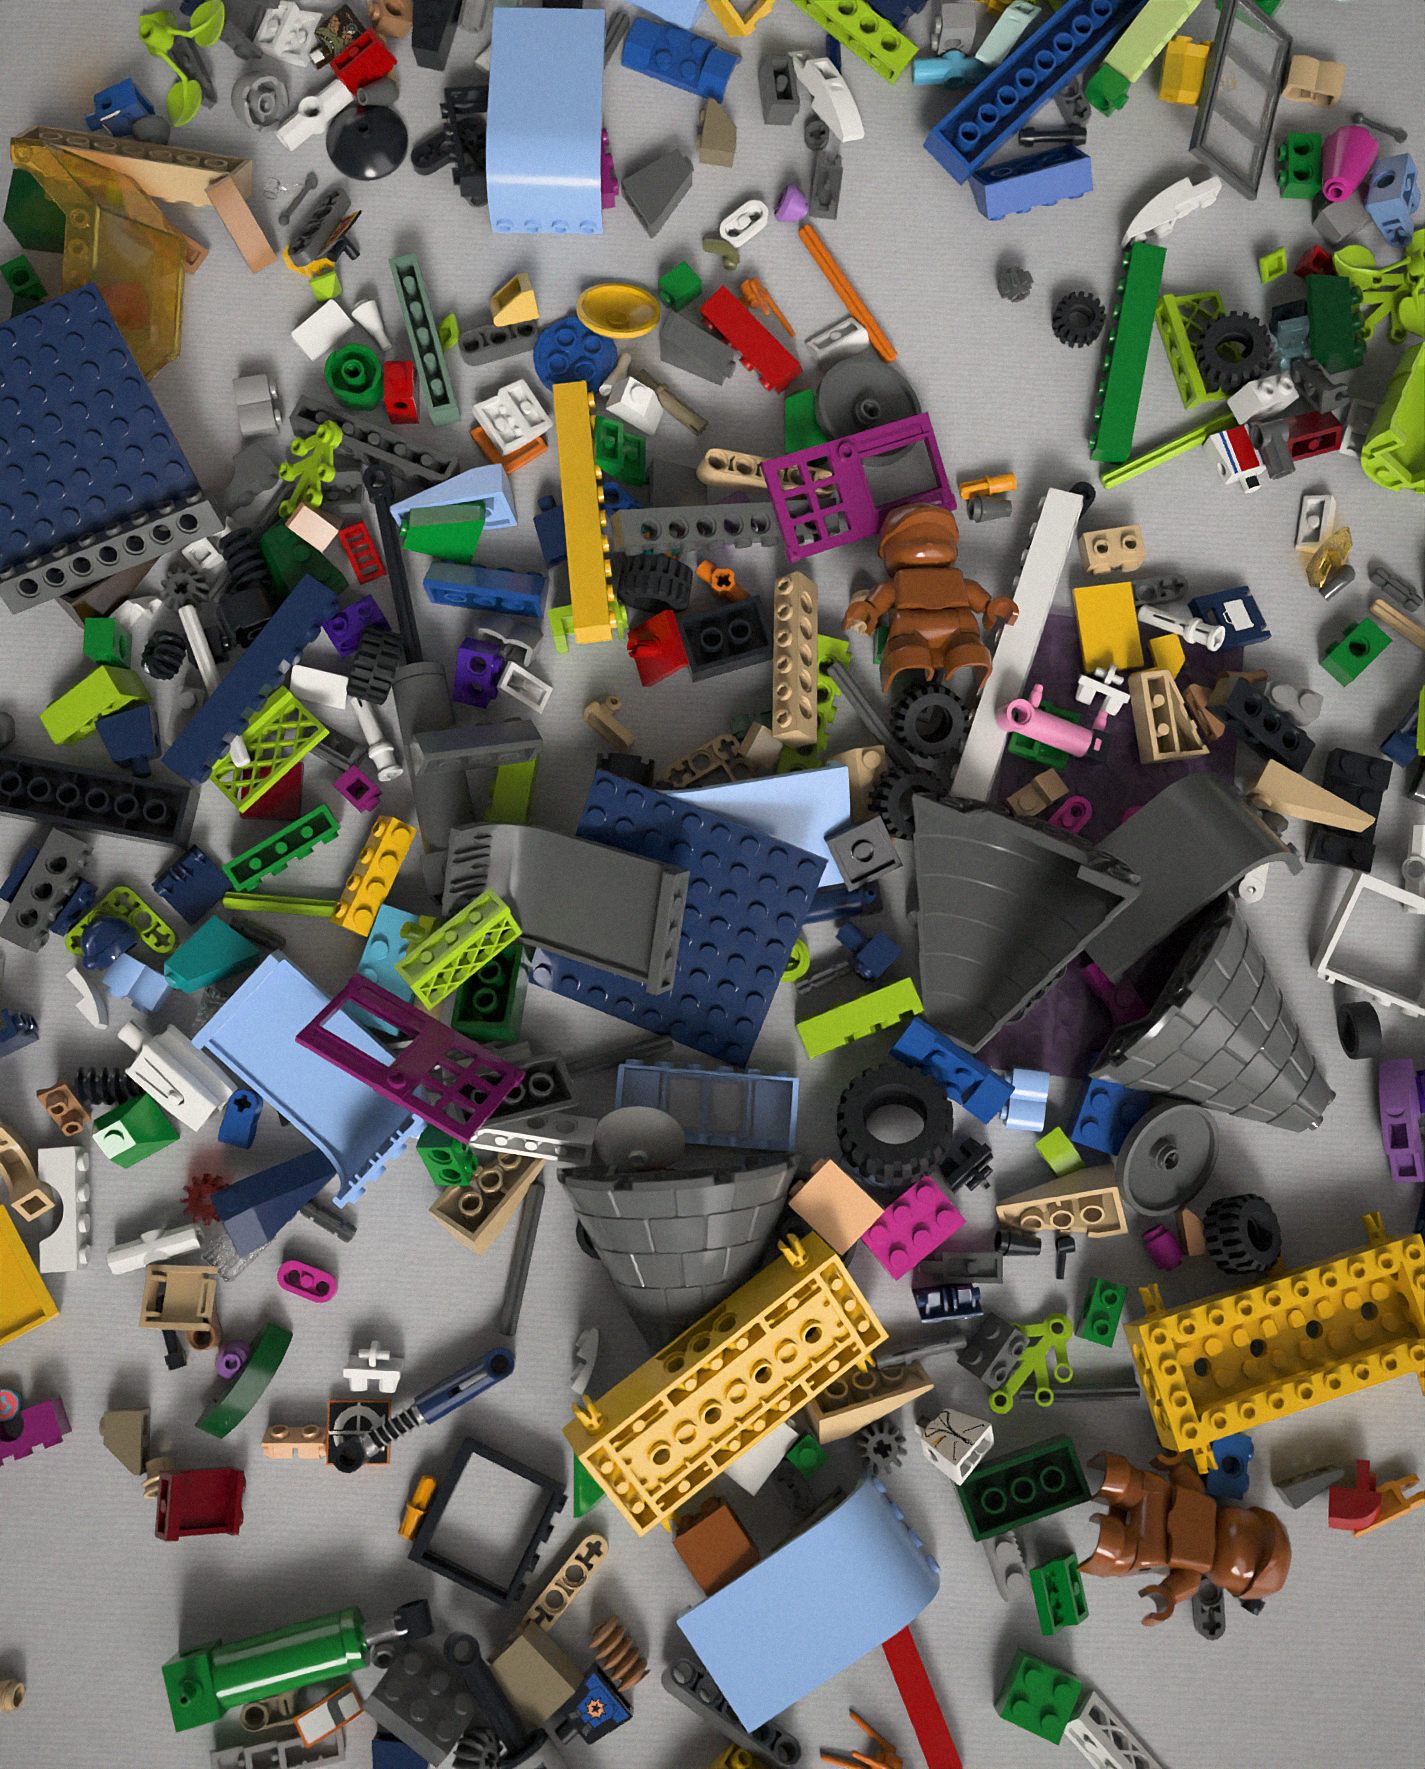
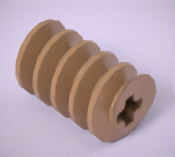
[588,1615,650,1692]

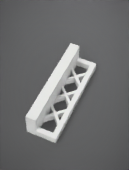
[1064,1691,1162,1769]

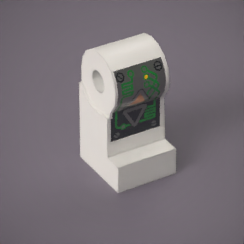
[1232,863,1269,905]

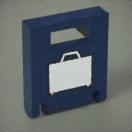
[1187,586,1272,655]

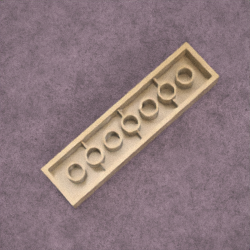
[11,124,253,207]

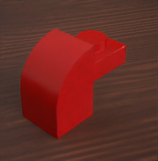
[1328,1459,1382,1531]

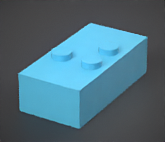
[343,904,420,1039]

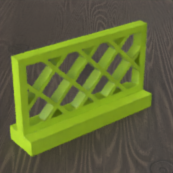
[1155,290,1245,410]
[209,685,330,813]
[393,887,523,1010]

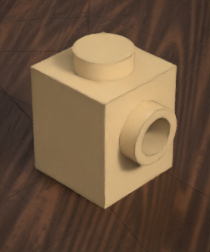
[737,721,784,770]

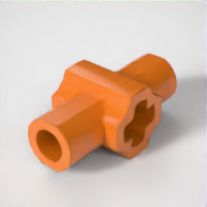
[696,559,750,603]

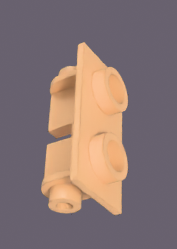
[261,1425,327,1459]

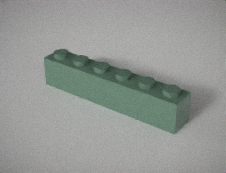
[388,252,461,428]

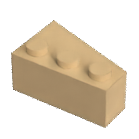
[1128,669,1210,765]

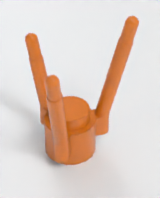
[738,278,795,337]
[820,1712,903,1769]

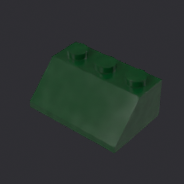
[1305,274,1367,375]

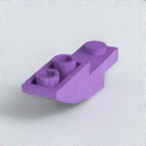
[1379,1058,1425,1183]

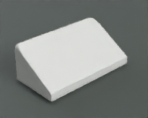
[291,299,354,362]
[805,317,870,372]
[1295,495,1336,555]
[289,664,349,710]

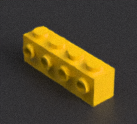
[329,815,417,937]

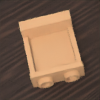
[787,1156,885,1256]

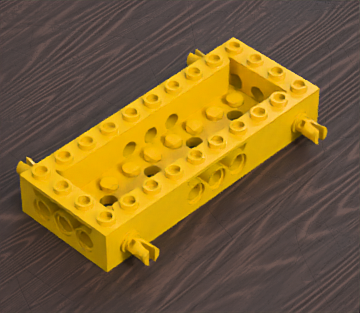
[1122,1210,1425,1474]
[560,1231,889,1537]

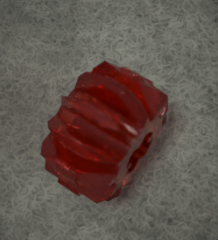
[180,1173,230,1226]

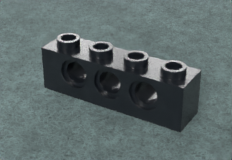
[1205,676,1316,773]

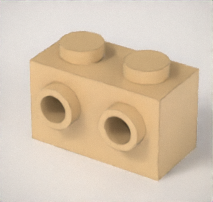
[1078,524,1146,577]

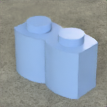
[101,952,173,1014]
[999,1065,1050,1132]

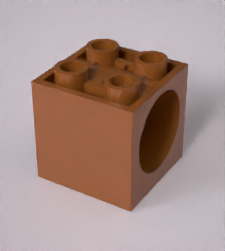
[672,1494,761,1597]

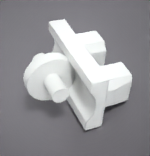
[1075,664,1131,716]
[344,1341,405,1393]

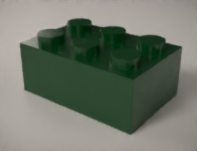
[450,944,532,1042]

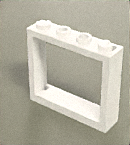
[1311,870,1425,1018]

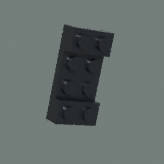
[1305,747,1393,875]

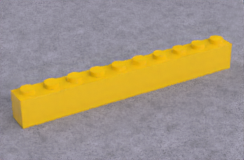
[552,381,617,644]

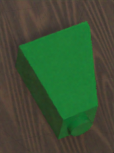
[784,388,828,467]
[399,502,486,565]

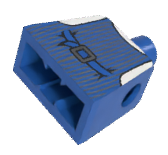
[85,78,156,139]

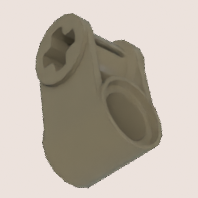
[240,1688,305,1732]

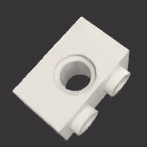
[1227,373,1299,425]

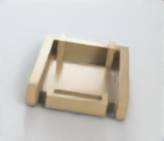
[139,1265,218,1331]

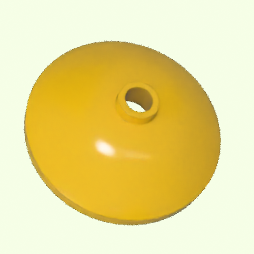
[576,283,661,339]

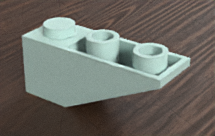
[975,0,1042,68]

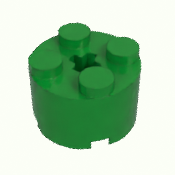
[324,343,384,411]

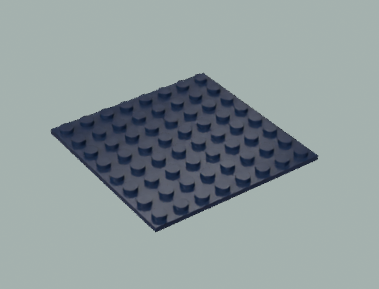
[0,281,203,584]
[528,768,829,1070]

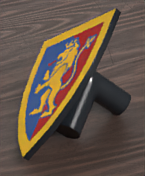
[314,210,362,262]

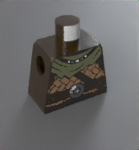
[308,3,366,70]

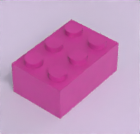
[860,1174,967,1281]

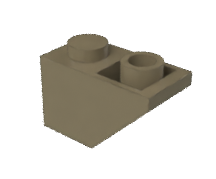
[695,98,737,168]

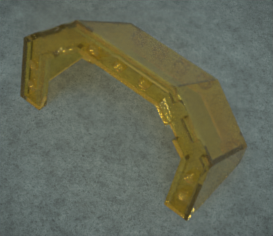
[10,137,187,383]

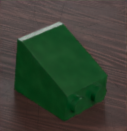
[3,168,100,257]

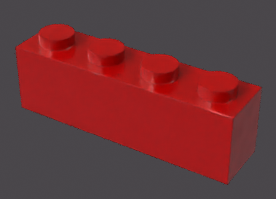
[699,285,803,395]

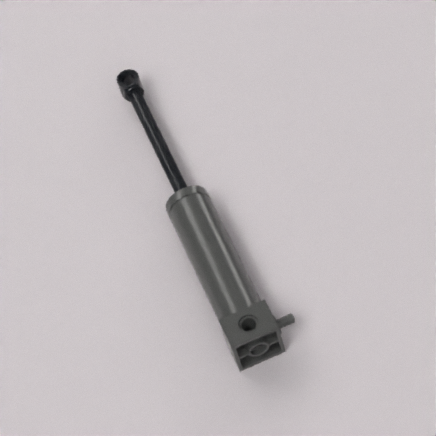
[363,464,476,906]

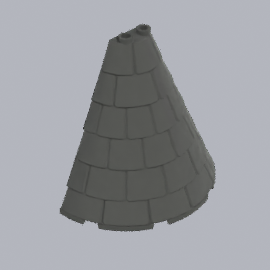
[911,792,1145,1054]
[1088,889,1336,1133]
[556,1152,801,1357]

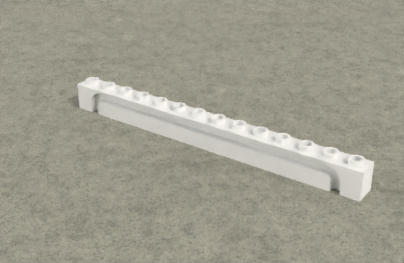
[945,487,1083,802]

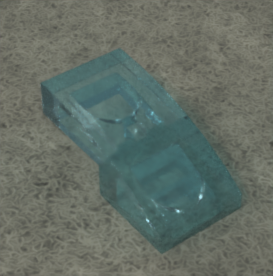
[1277,316,1310,372]

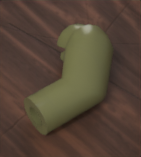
[703,238,740,271]

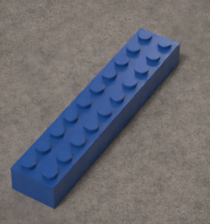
[922,0,1149,186]

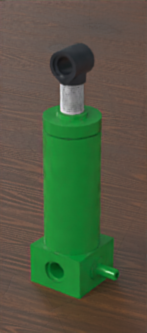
[161,1598,435,1733]

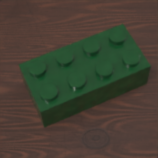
[950,1433,1092,1542]

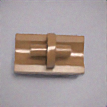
[36,1079,92,1136]

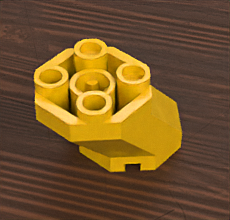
[1156,35,1214,107]

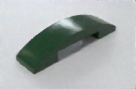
[194,1319,293,1439]

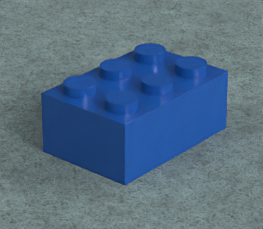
[1064,1051,1152,1157]

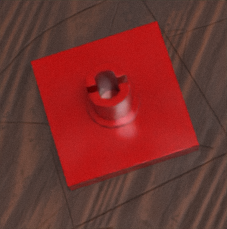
[627,610,689,687]

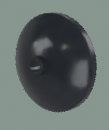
[326,103,409,181]

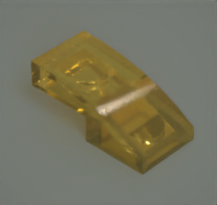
[1306,527,1353,589]

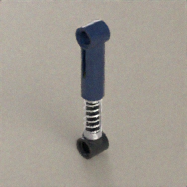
[332,1347,516,1473]

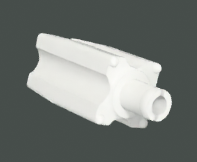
[118,1019,239,1132]

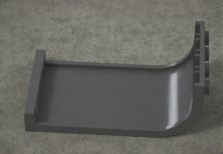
[1084,771,1304,987]
[439,821,690,996]

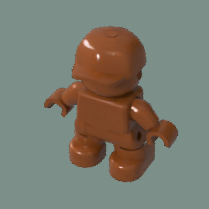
[841,502,1019,693]
[1076,1436,1292,1627]

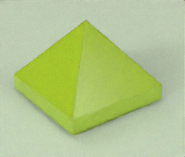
[1259,246,1287,284]
[308,270,343,302]
[436,313,463,353]

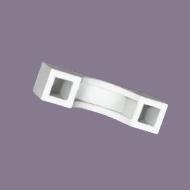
[38,1146,91,1273]

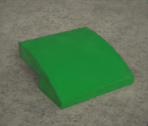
[594,415,646,488]
[1008,696,1081,771]
[1029,1552,1089,1636]

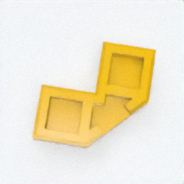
[1128,633,1186,680]

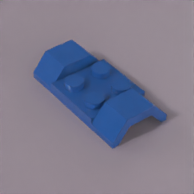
[621,17,742,105]
[888,1016,1016,1125]

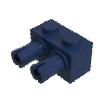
[835,920,903,983]

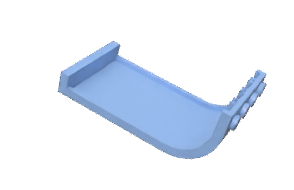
[486,7,606,235]
[626,760,851,887]
[190,949,431,1208]
[676,1469,941,1733]

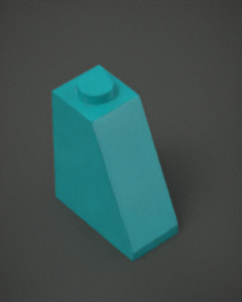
[164,915,261,994]

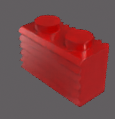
[329,27,398,97]

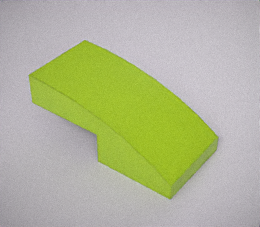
[1033,1126,1087,1179]

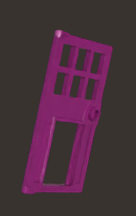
[760,412,957,564]
[295,973,526,1145]

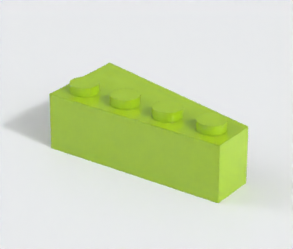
[795,977,924,1060]

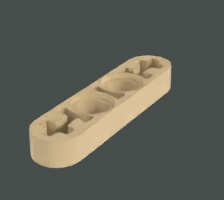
[520,1532,609,1634]

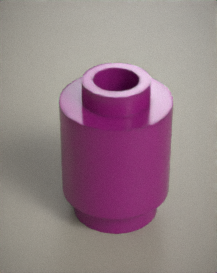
[1141,1223,1185,1272]

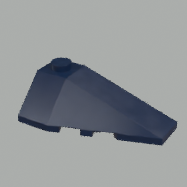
[210,1148,338,1258]

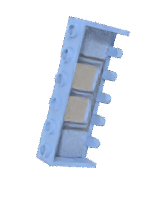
[615,1059,799,1152]

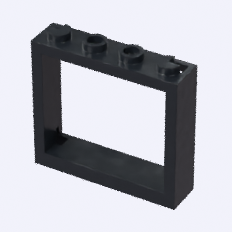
[440,85,489,197]
[407,1436,568,1609]

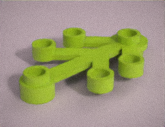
[1360,268,1425,346]
[278,420,343,519]
[988,1313,1073,1414]

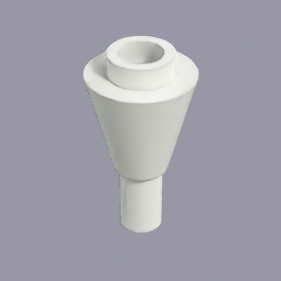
[351,299,392,351]
[599,353,632,402]

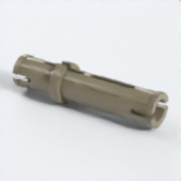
[634,369,709,436]

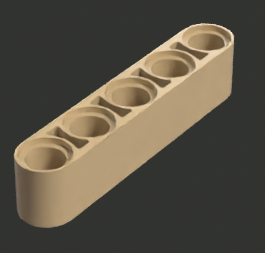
[696,448,836,501]

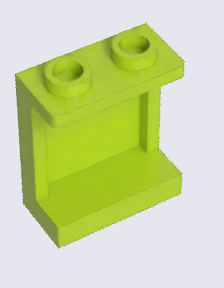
[547,594,629,654]

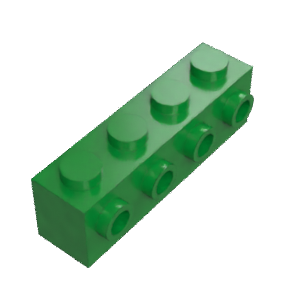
[221,802,341,892]

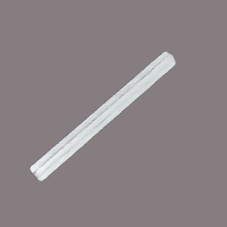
[178,605,251,767]

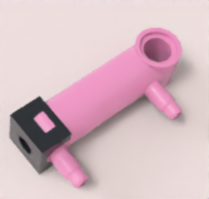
[995,684,1113,766]

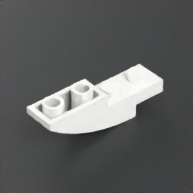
[786,50,865,142]
[1120,176,1222,251]

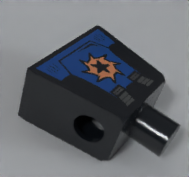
[555,1661,634,1745]

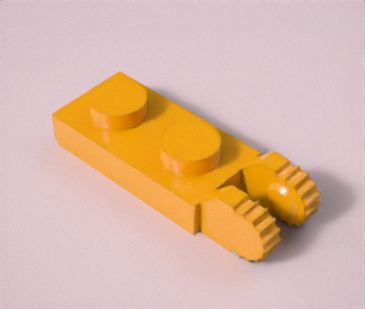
[1351,1473,1425,1538]

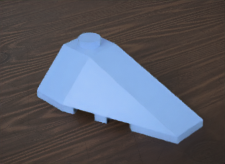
[390,463,518,530]

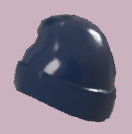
[80,915,141,971]

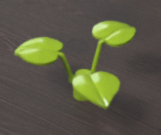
[138,0,225,128]
[1332,229,1425,338]

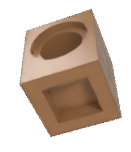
[368,0,413,39]

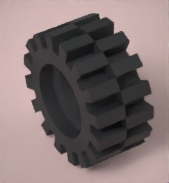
[1052,291,1106,348]

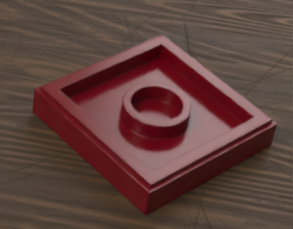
[239,760,304,821]

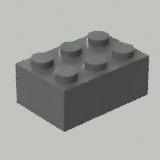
[361,1642,480,1768]

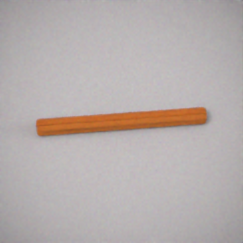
[798,224,898,364]

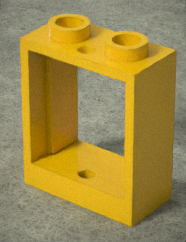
[705,0,776,38]

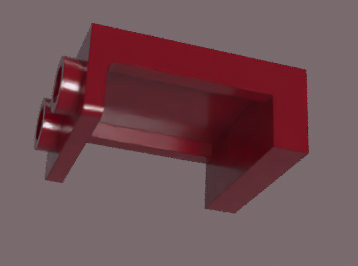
[154,1466,246,1542]

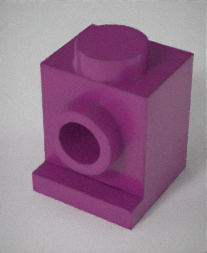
[333,764,382,814]

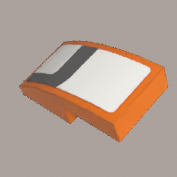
[292,1681,364,1749]

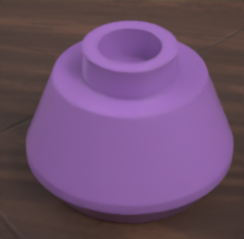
[774,184,809,223]
[215,1340,252,1382]

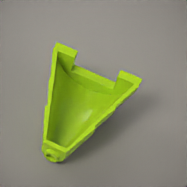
[1361,341,1425,494]

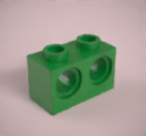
[1276,132,1322,200]
[416,1123,478,1186]

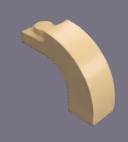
[0,1120,56,1222]

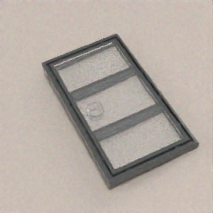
[1188,0,1293,201]

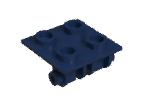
[151,844,234,926]
[911,1283,984,1323]

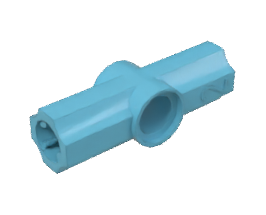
[912,51,996,90]

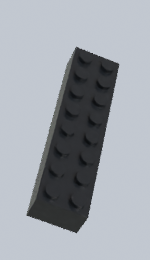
[0,752,200,851]

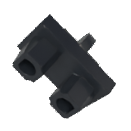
[939,1137,994,1194]

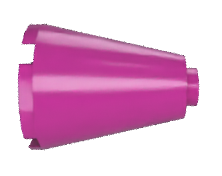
[1322,125,1379,202]

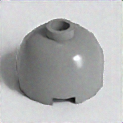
[231,71,288,133]

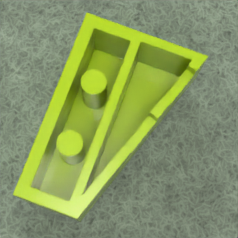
[38,665,152,746]

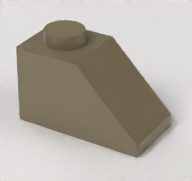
[99,1407,151,1476]

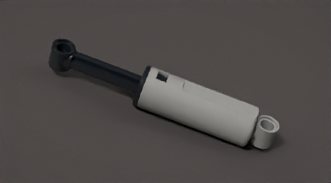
[443,1631,569,1769]

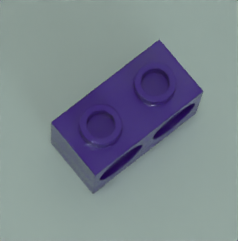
[322,594,392,659]
[452,637,503,709]

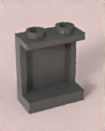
[219,0,281,60]
[644,458,707,537]

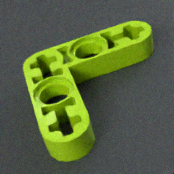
[65,886,180,957]

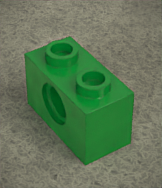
[1319,617,1393,687]
[83,618,132,669]
[1075,1277,1128,1348]

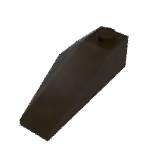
[54,555,162,629]

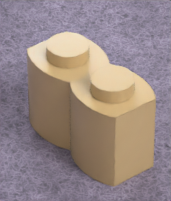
[1281,54,1346,108]

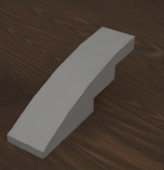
[210,1727,346,1769]

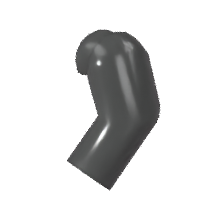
[1319,564,1356,601]
[0,712,15,751]

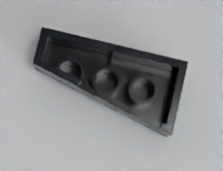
[411,0,462,72]

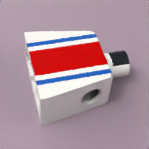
[1202,420,1266,494]

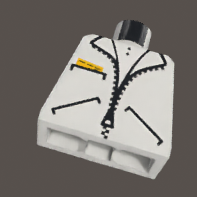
[915,1408,995,1485]

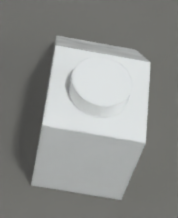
[605,377,664,436]

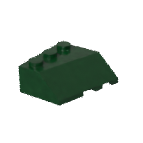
[254,516,350,609]

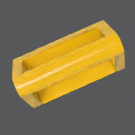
[489,272,539,327]

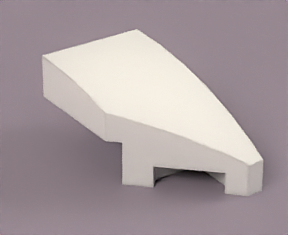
[109,595,165,631]

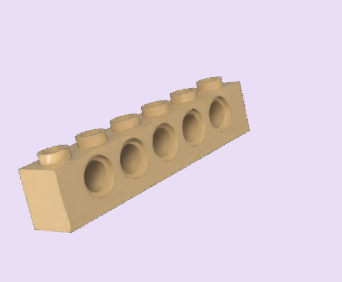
[772,571,818,749]

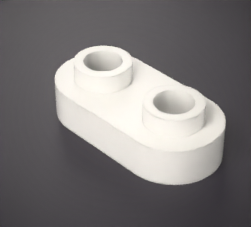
[720,200,768,248]

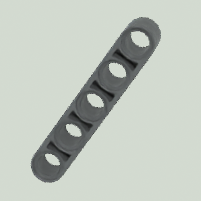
[661,1657,802,1769]

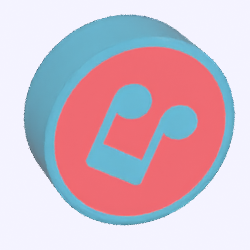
[0,1388,23,1421]

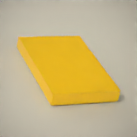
[1072,582,1144,675]

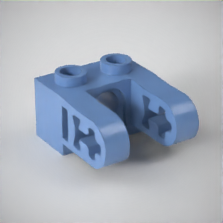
[1364,152,1421,248]

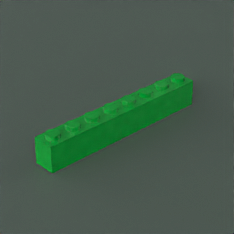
[1088,242,1167,466]

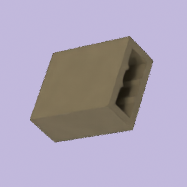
[486,1620,586,1730]

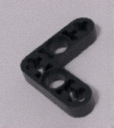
[411,117,486,176]

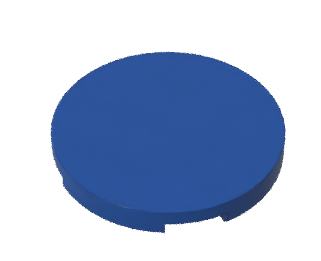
[533,316,618,395]

